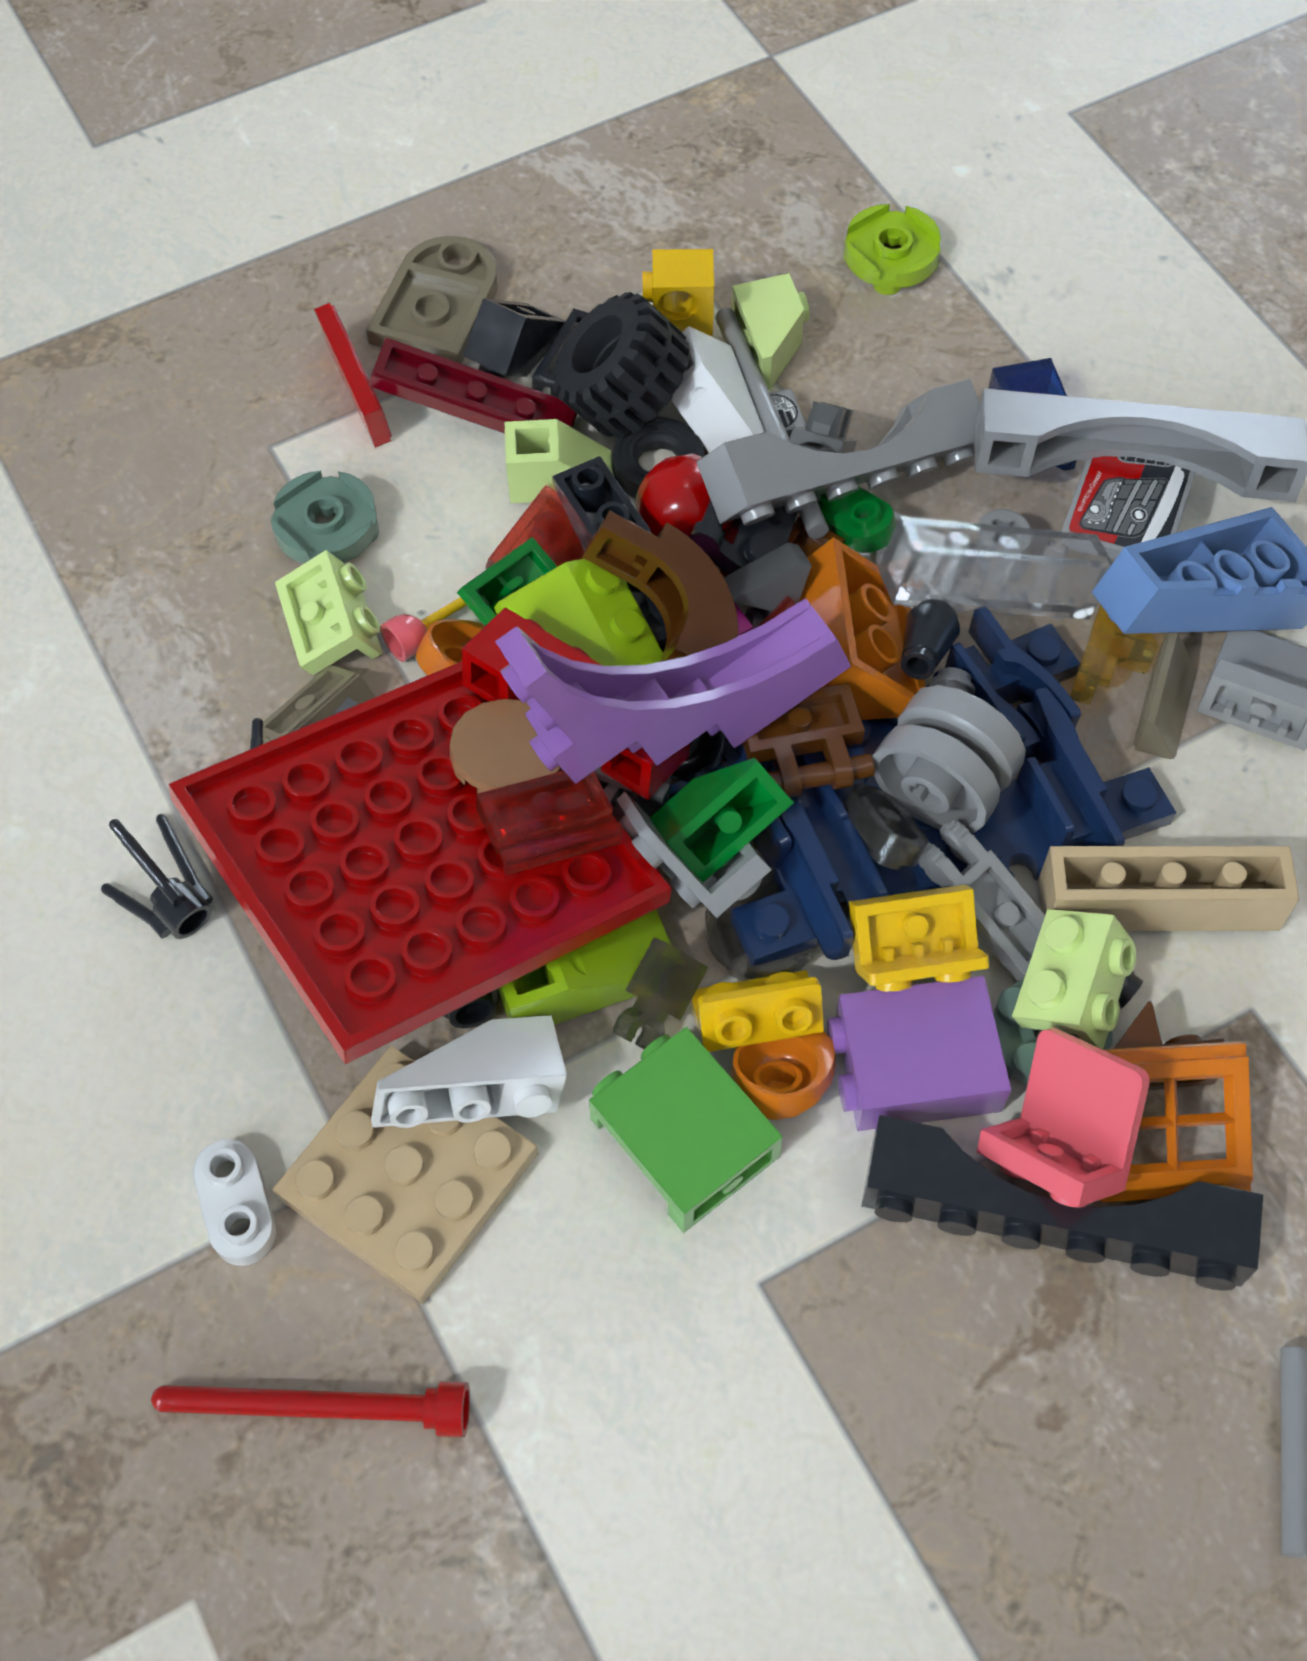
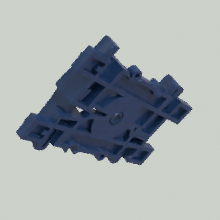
[669,605,1176,969]

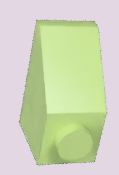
[731,273,810,391]

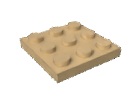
[272,1045,539,1304]

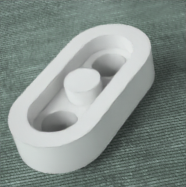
[193,1140,276,1266]

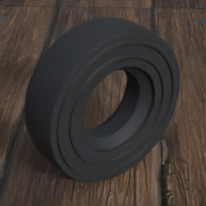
[612,417,705,499]

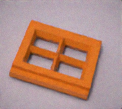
[1100,1041,1253,1202]

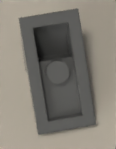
[724,542,812,629]

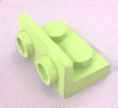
[275,550,382,675]

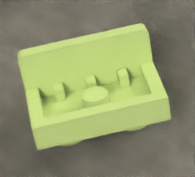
[1012,909,1136,1050]

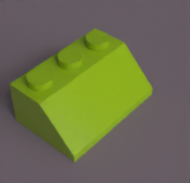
[494,559,663,666]

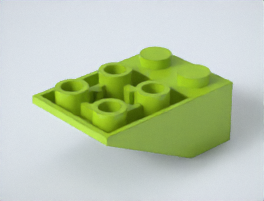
[497,909,684,1025]

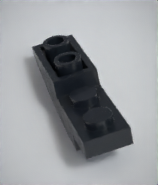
[552,456,667,652]

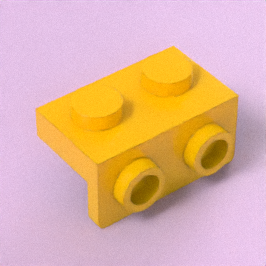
[849,884,989,992]

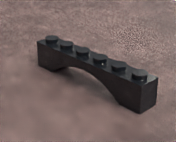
[861,1115,1264,1291]

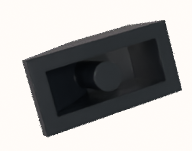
[463,298,565,379]

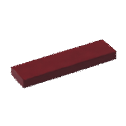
[369,337,577,434]

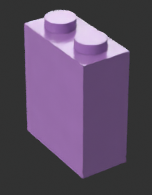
[827,976,1011,1131]

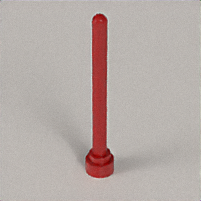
[151,1381,470,1438]

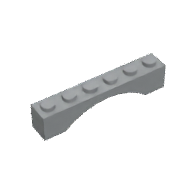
[697,379,980,526]
[974,388,1307,502]

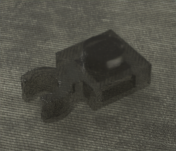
[613,937,709,1050]

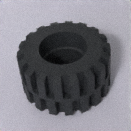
[552,292,690,437]

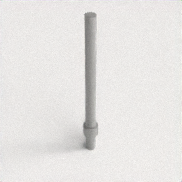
[715,308,829,539]

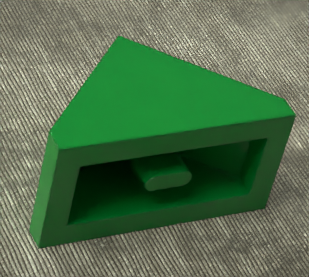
[457,537,558,626]

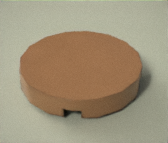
[450,699,565,802]

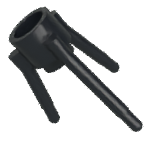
[101,814,213,939]

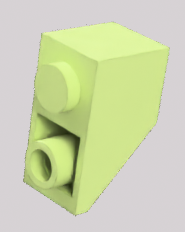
[504,419,613,503]

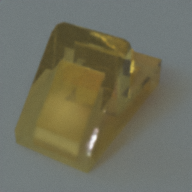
[1070,604,1158,705]

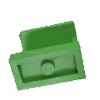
[589,1026,783,1233]

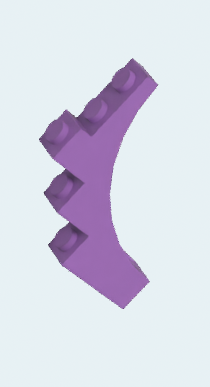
[495,598,851,783]

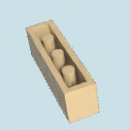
[1038,846,1300,931]

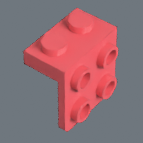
[977,1028,1150,1208]

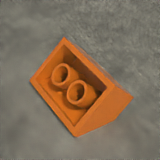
[799,537,925,720]

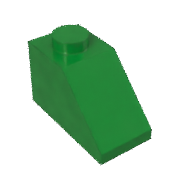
[650,758,794,882]

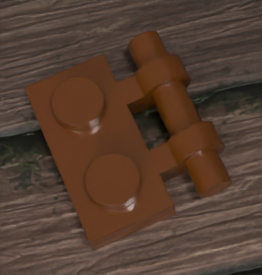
[743,683,875,798]

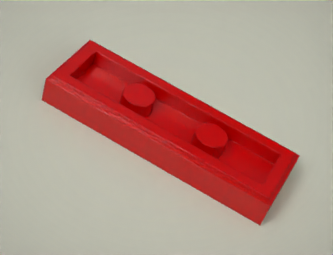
[314,303,392,448]

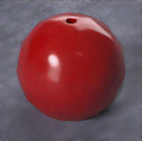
[635,453,733,539]

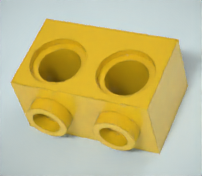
[642,249,715,337]

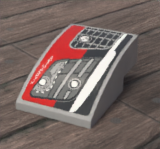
[1058,456,1195,560]

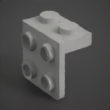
[616,792,771,918]

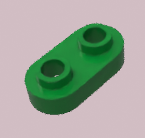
[818,486,899,553]

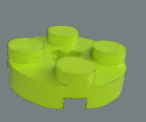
[843,204,941,295]

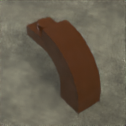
[582,511,738,662]

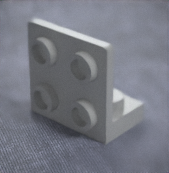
[1197,630,1307,751]

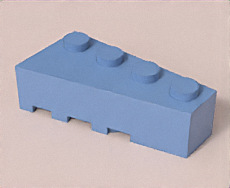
[1091,507,1307,634]

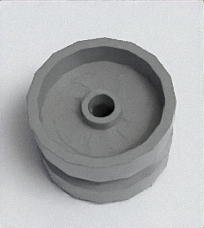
[872,685,1026,833]

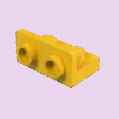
[689,970,824,1052]

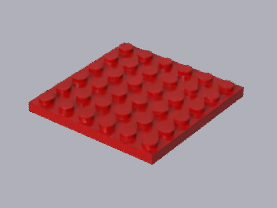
[168,661,672,1065]

